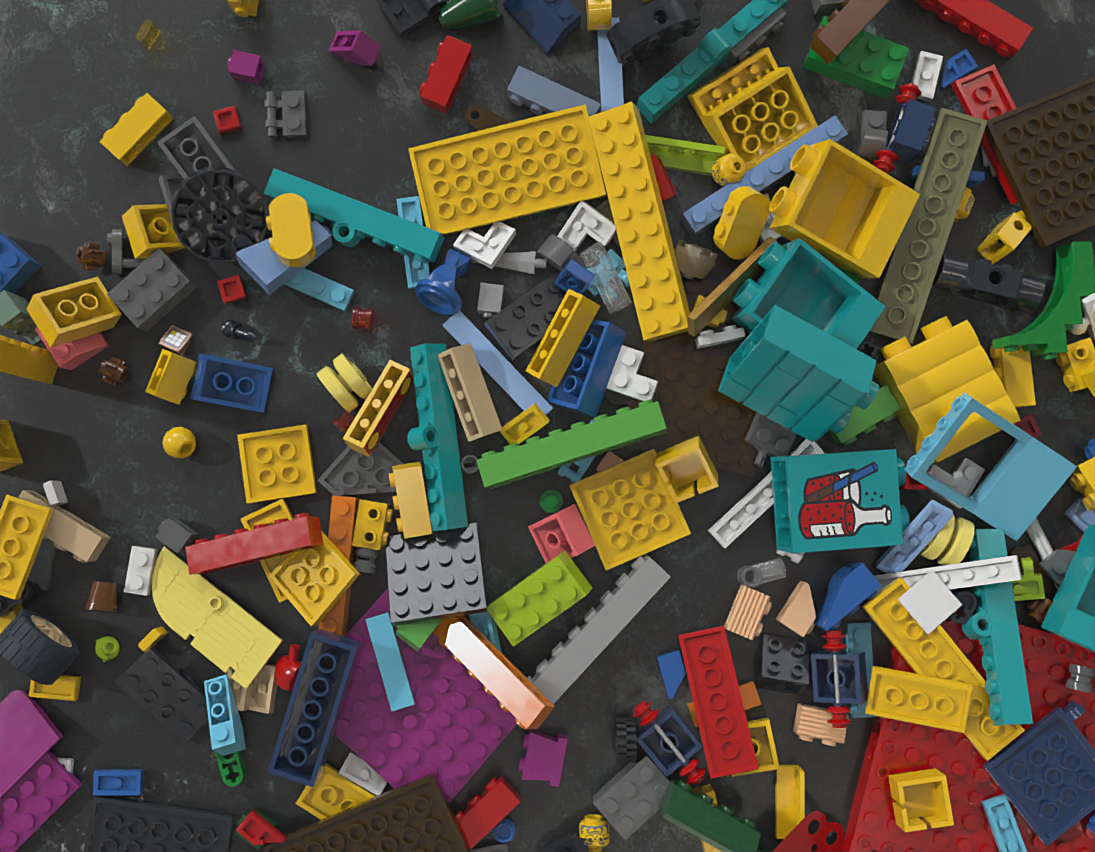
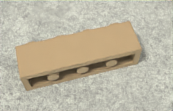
[437,343,502,442]
[18,490,110,563]

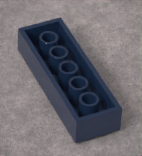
[268,628,363,787]

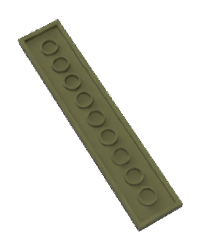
[869,108,987,344]

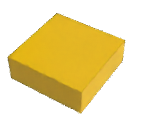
[138,627,168,652]

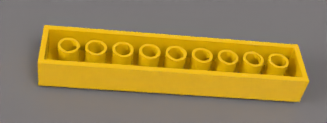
[588,102,690,342]

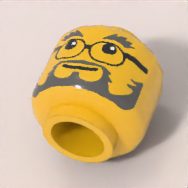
[712,153,746,186]
[579,814,610,852]

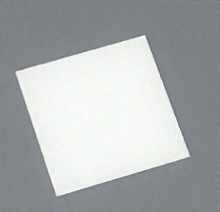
[898,570,962,634]

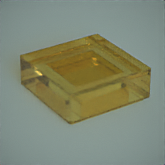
[135,19,161,50]

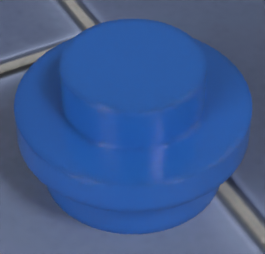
[492,818,516,843]

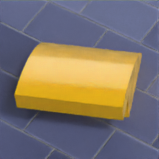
[687,47,818,172]

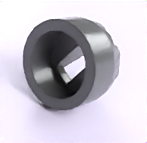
[460,455,479,474]

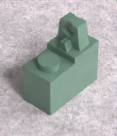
[0,290,43,346]

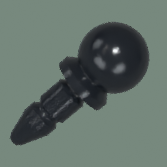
[220,319,257,340]

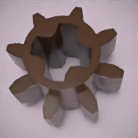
[76,242,106,271]
[98,356,129,386]
[1026,598,1053,625]

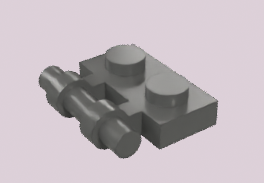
[264,90,308,138]

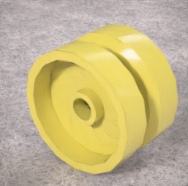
[317,353,373,413]
[919,515,974,566]

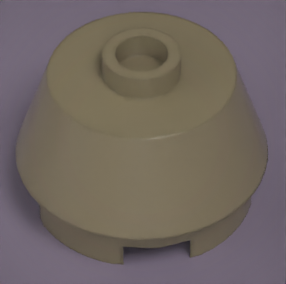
[674,239,718,280]

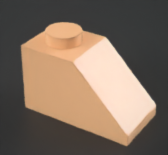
[776,581,816,637]

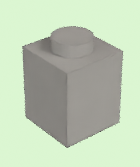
[477,283,504,319]

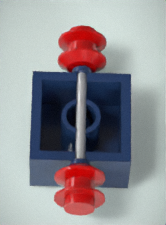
[873,83,936,173]
[811,629,868,728]
[633,700,706,785]

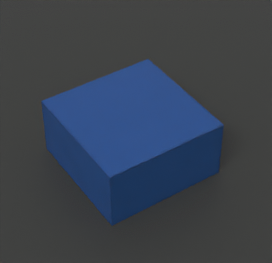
[554,259,595,295]

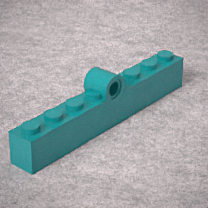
[637,0,789,124]
[264,168,444,264]
[407,343,468,531]
[962,529,1033,726]

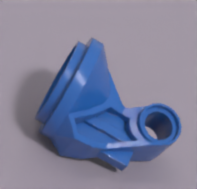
[415,249,472,315]

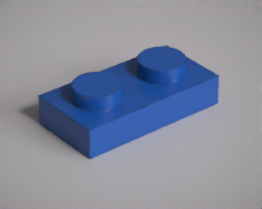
[93,769,144,795]

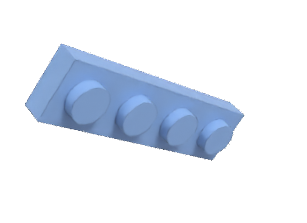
[876,500,953,574]

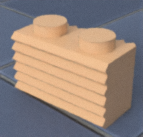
[724,585,771,640]
[793,703,849,746]

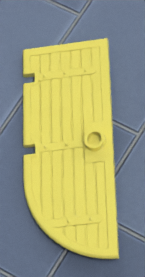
[152,546,283,690]

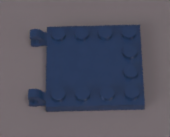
[982,701,1095,846]

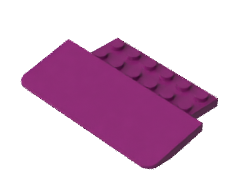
[0,690,83,852]

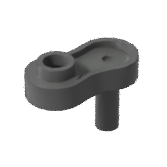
[107,229,146,274]

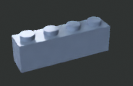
[507,66,601,117]

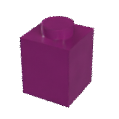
[227,50,266,85]

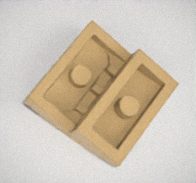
[228,664,277,714]

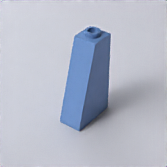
[236,220,333,295]

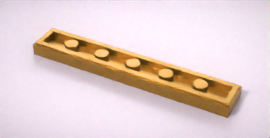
[687,237,777,337]

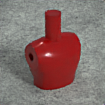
[275,644,301,691]

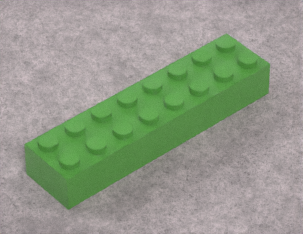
[476,399,667,489]

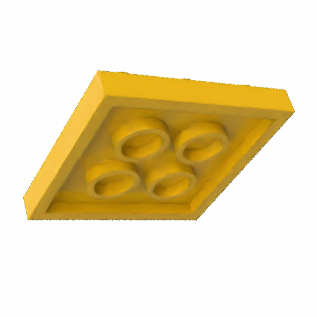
[238,425,317,503]
[269,531,360,627]

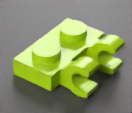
[1011,557,1045,601]

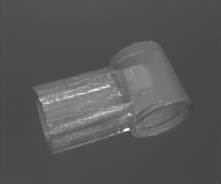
[737,557,786,587]

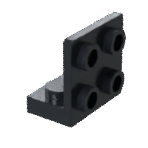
[755,634,809,695]

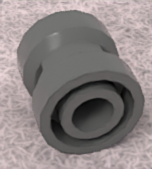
[353,547,379,574]
[1066,663,1095,693]

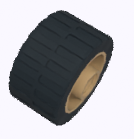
[0,609,80,685]

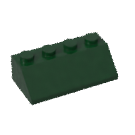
[658,779,761,852]

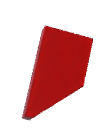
[236,809,287,846]

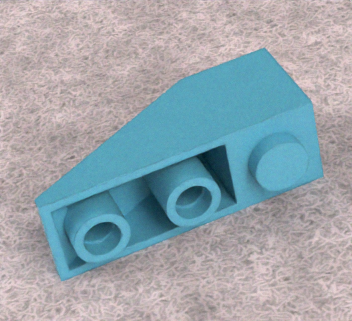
[204,674,246,756]

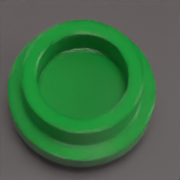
[540,490,563,513]

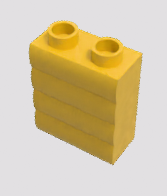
[769,139,920,279]
[874,316,1020,463]

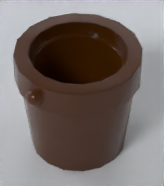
[85,581,118,612]

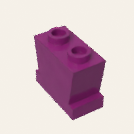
[518,729,568,787]

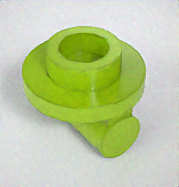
[95,636,119,662]

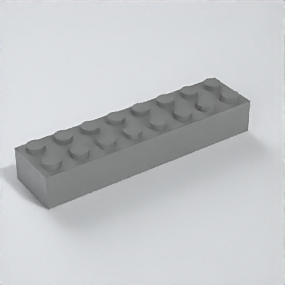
[527,555,671,704]

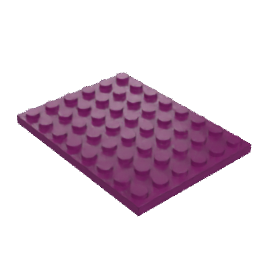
[335,588,517,803]

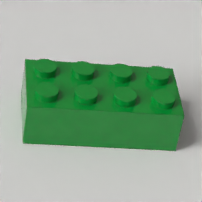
[802,16,909,99]

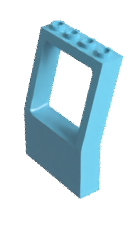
[905,392,1077,541]

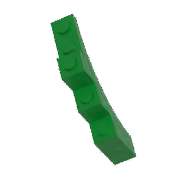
[993,241,1095,360]

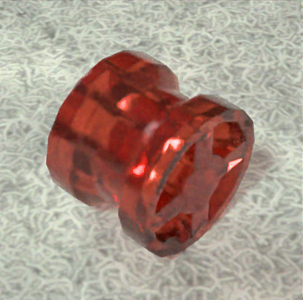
[351,306,374,331]
[332,410,355,435]

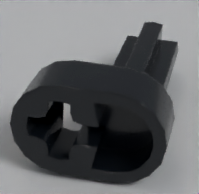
[948,591,977,623]

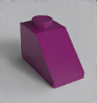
[328,30,381,66]

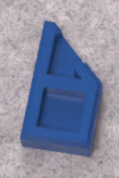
[939,49,978,91]
[656,650,686,699]

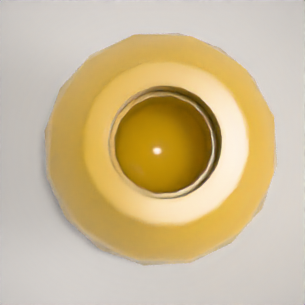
[162,427,196,459]

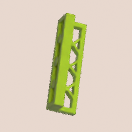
[645,135,725,176]

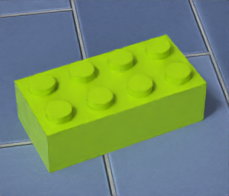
[487,550,592,647]

